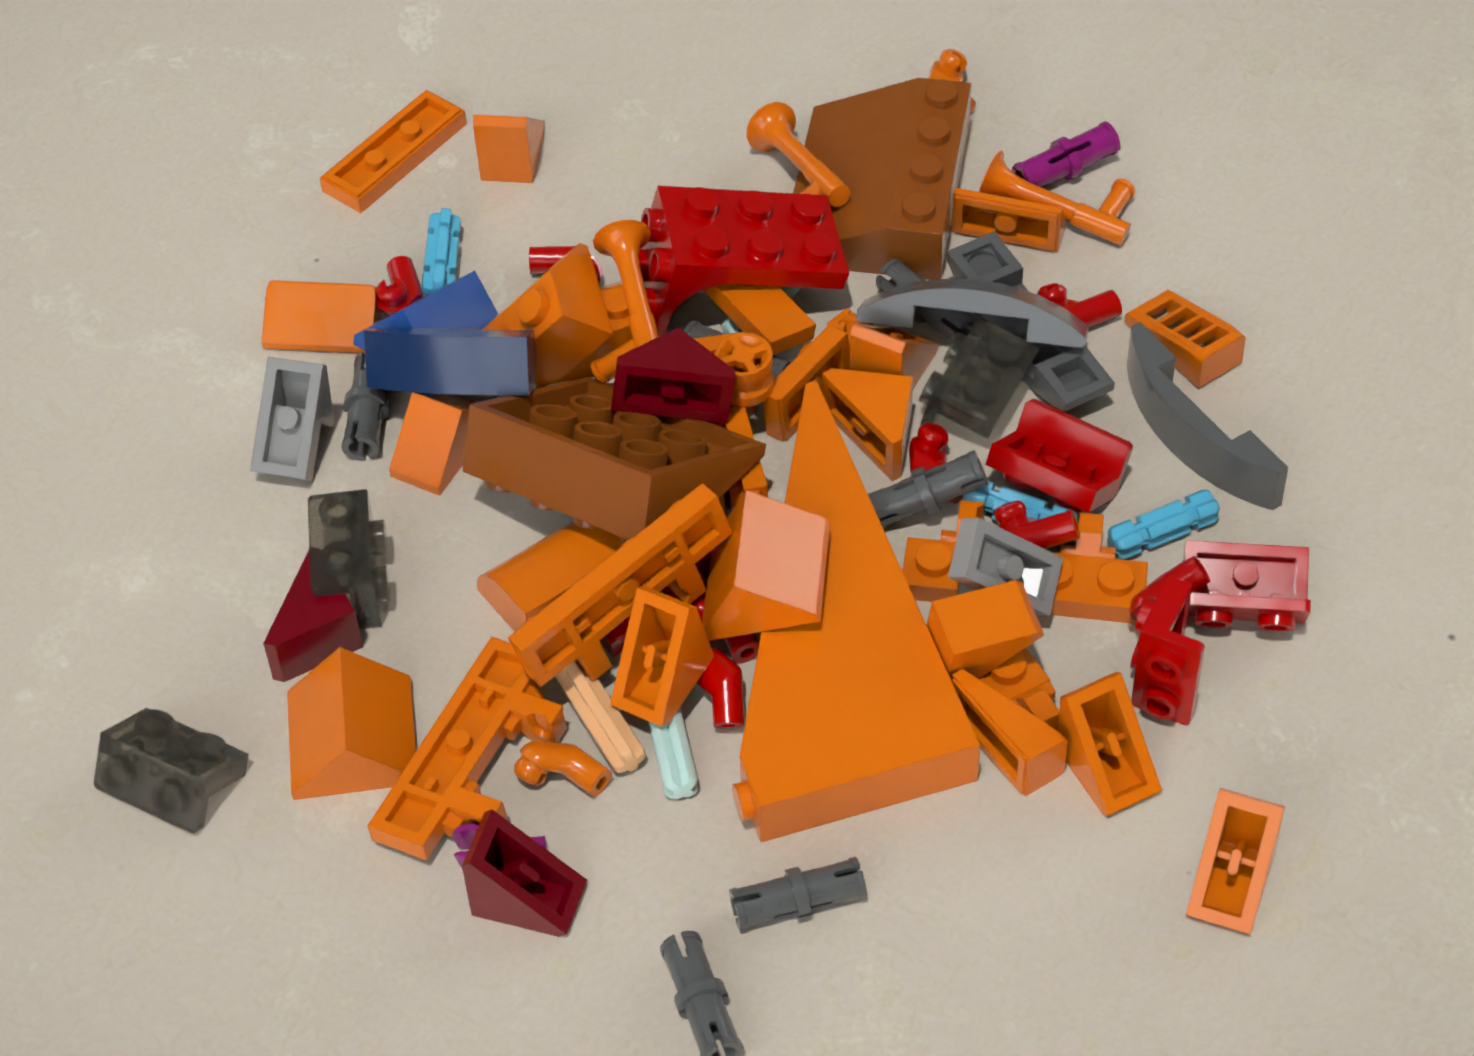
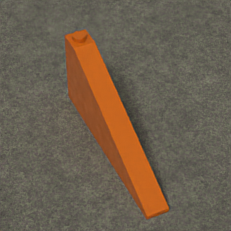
[732,380,980,842]

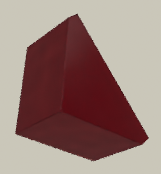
[611,327,736,423]
[263,549,363,682]
[462,809,588,937]

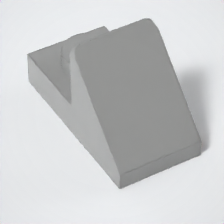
[250,356,334,481]
[948,518,1063,616]

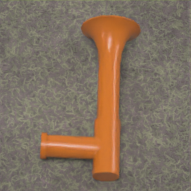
[746,102,851,207]
[979,150,1135,246]
[591,220,659,384]

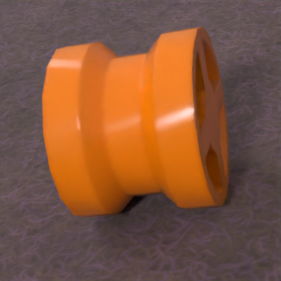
[714,332,774,407]

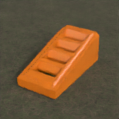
[1124,290,1246,388]
[951,669,1068,796]

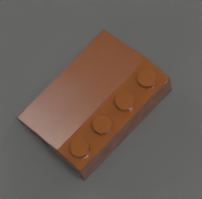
[793,78,971,280]
[463,377,766,544]

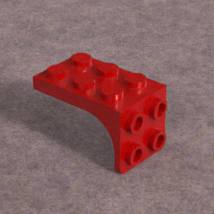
[639,185,850,337]

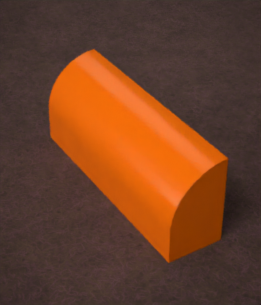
[477,495,725,632]

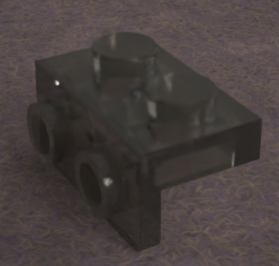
[919,317,1040,439]
[308,489,391,630]
[93,707,249,833]

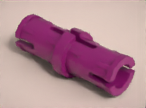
[1012,121,1121,188]

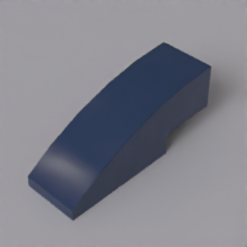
[364,327,536,395]

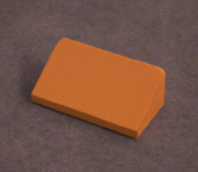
[952,188,1066,252]
[261,280,382,353]

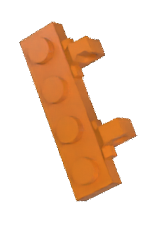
[508,483,733,687]
[902,500,1148,624]
[367,636,568,861]

